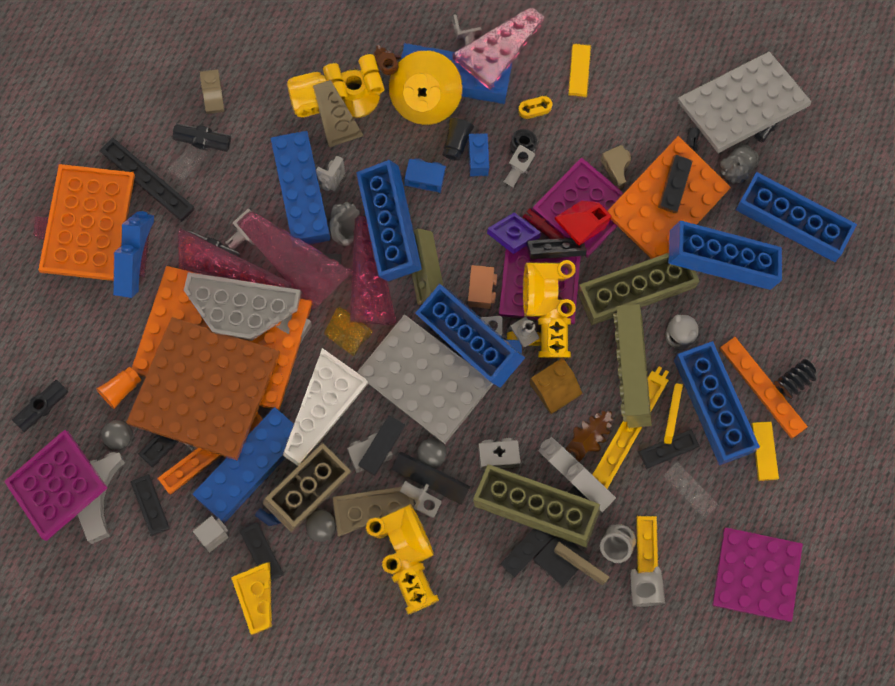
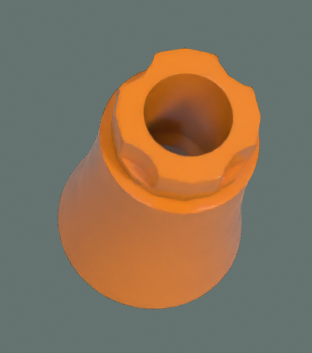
[96,367,142,409]

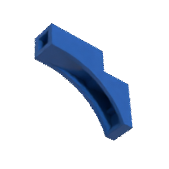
[113,211,154,298]

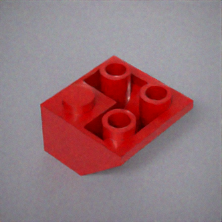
[554,200,612,245]

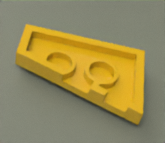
[231,562,272,635]

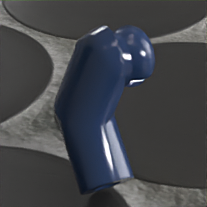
[255,508,281,526]

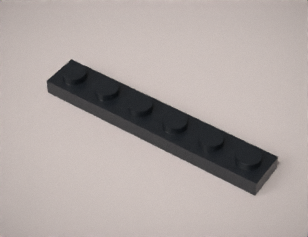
[100,138,195,222]
[500,486,588,578]

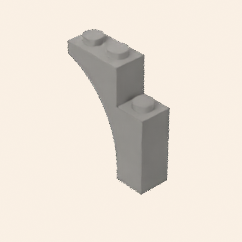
[538,437,616,512]
[78,452,125,544]

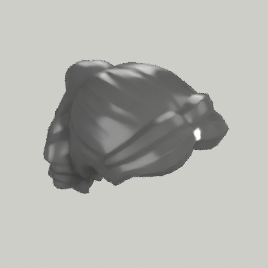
[720,145,758,184]
[329,201,361,246]

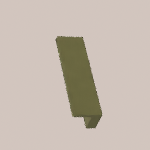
[412,229,443,306]

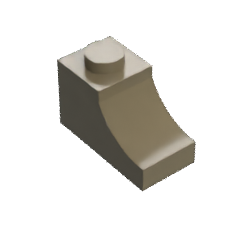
[200,70,225,114]
[601,145,631,190]

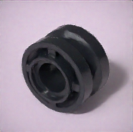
[510,129,537,159]

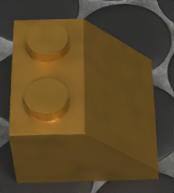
[529,358,583,414]

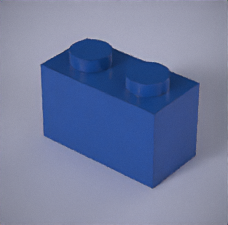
[468,133,489,176]
[405,158,446,193]

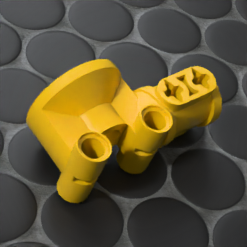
[287,54,384,118]
[523,260,575,358]
[366,504,439,615]

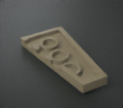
[313,80,364,147]
[333,487,414,537]

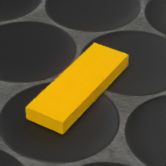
[568,44,591,97]
[664,383,683,444]
[751,422,779,481]
[636,516,658,573]

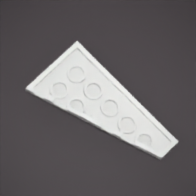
[283,348,368,466]

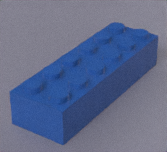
[401,43,512,104]
[271,131,330,248]
[356,160,422,281]
[736,172,857,262]
[669,220,782,290]
[416,283,525,388]
[674,341,760,466]
[193,407,294,524]

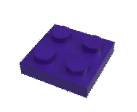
[487,212,541,254]

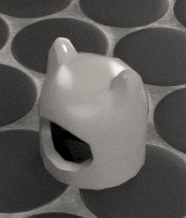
[665,314,699,349]
[600,524,636,563]
[630,566,665,607]

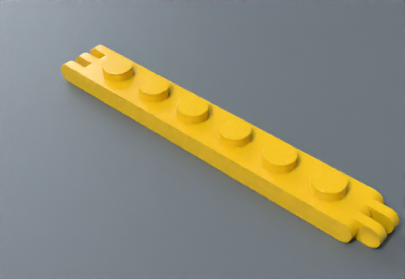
[593,366,669,489]

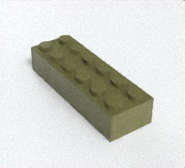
[577,253,699,325]
[614,304,652,428]
[473,464,600,547]

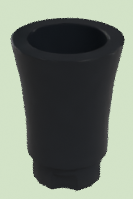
[443,118,474,161]

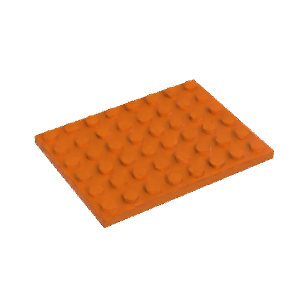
[132,266,312,411]

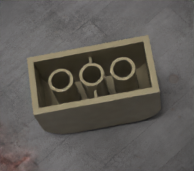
[263,443,351,532]

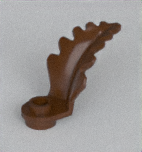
[374,45,401,75]
[565,410,613,462]

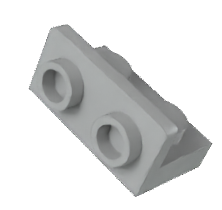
[316,156,345,191]

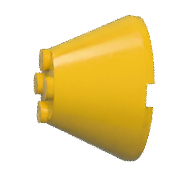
[389,51,462,125]

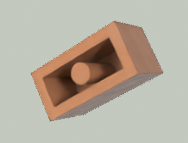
[467,265,497,309]

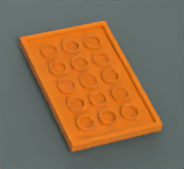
[607,136,731,259]
[38,164,135,281]

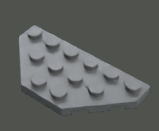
[184,272,301,341]

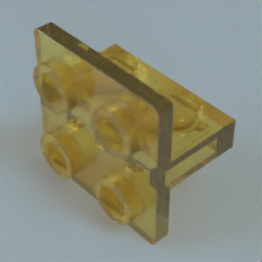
[324,307,373,356]

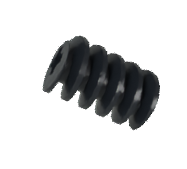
[774,359,816,399]

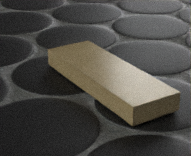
[553,542,609,585]

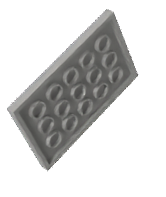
[678,51,811,153]
[357,314,493,444]

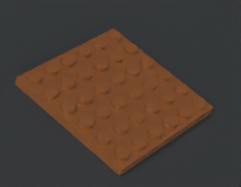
[127,317,280,460]

